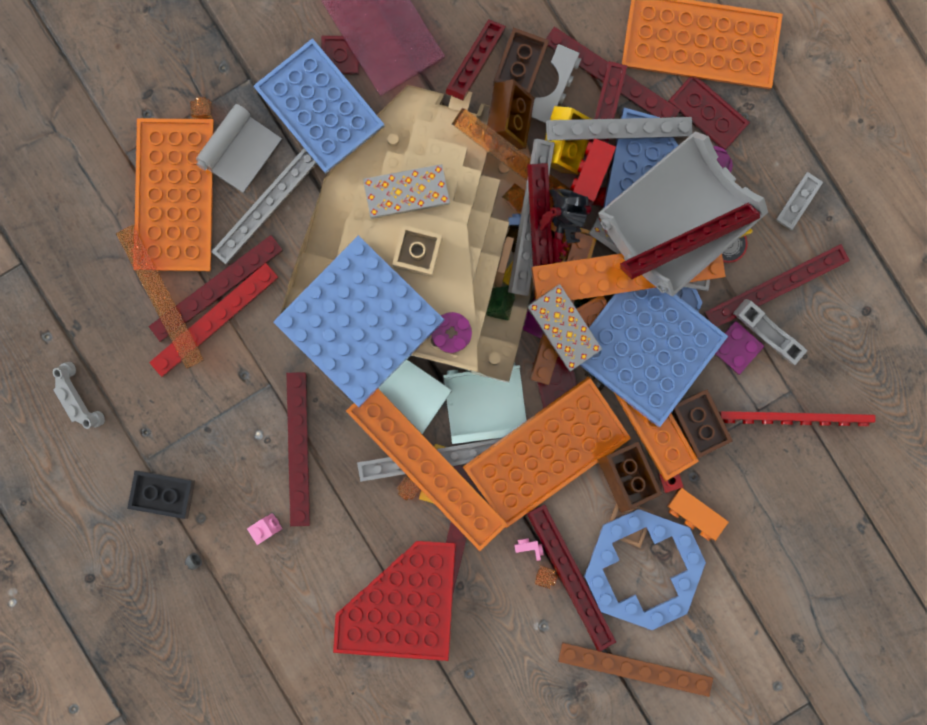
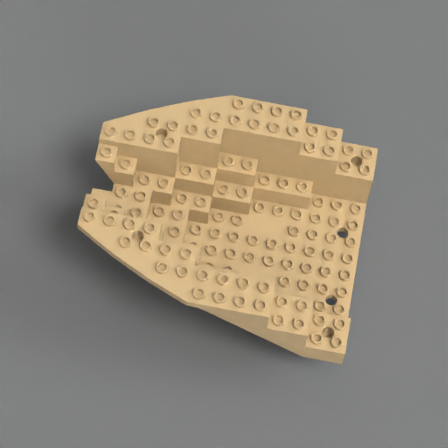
[281,85,534,383]

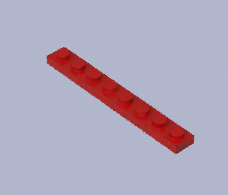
[149,263,278,377]
[719,411,875,427]

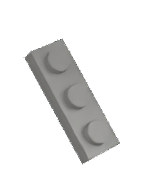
[775,172,823,230]

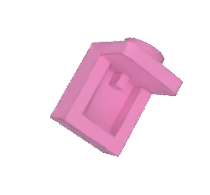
[247,513,282,545]
[514,538,544,561]

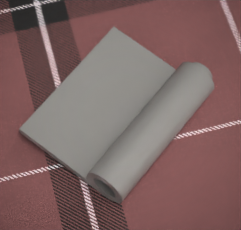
[196,104,282,193]

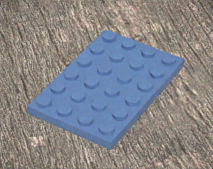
[254,38,385,174]

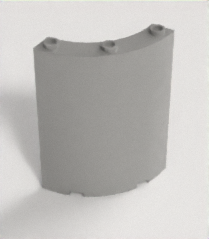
[598,131,768,297]

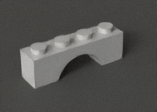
[531,44,581,123]
[733,299,808,365]

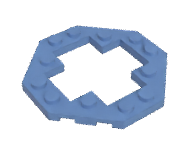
[584,509,706,630]

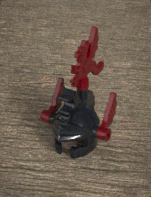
[540,189,591,264]

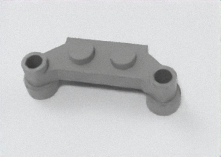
[53,362,105,429]

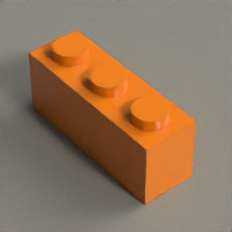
[666,488,729,541]

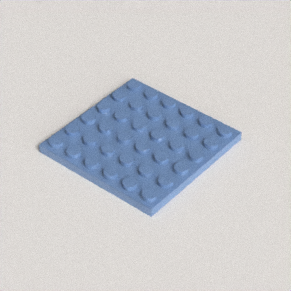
[273,235,445,407]
[580,288,728,427]

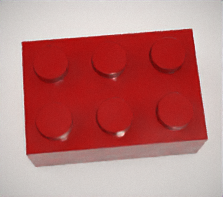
[570,138,616,204]

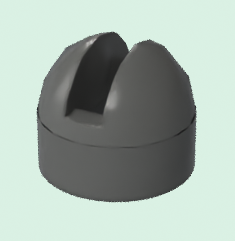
[185,553,202,570]

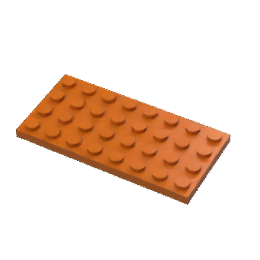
[621,0,783,90]
[134,118,214,272]
[463,376,631,528]

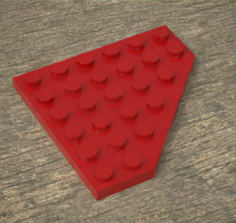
[333,541,456,661]

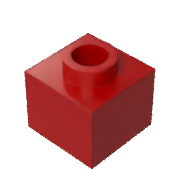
[658,474,683,493]

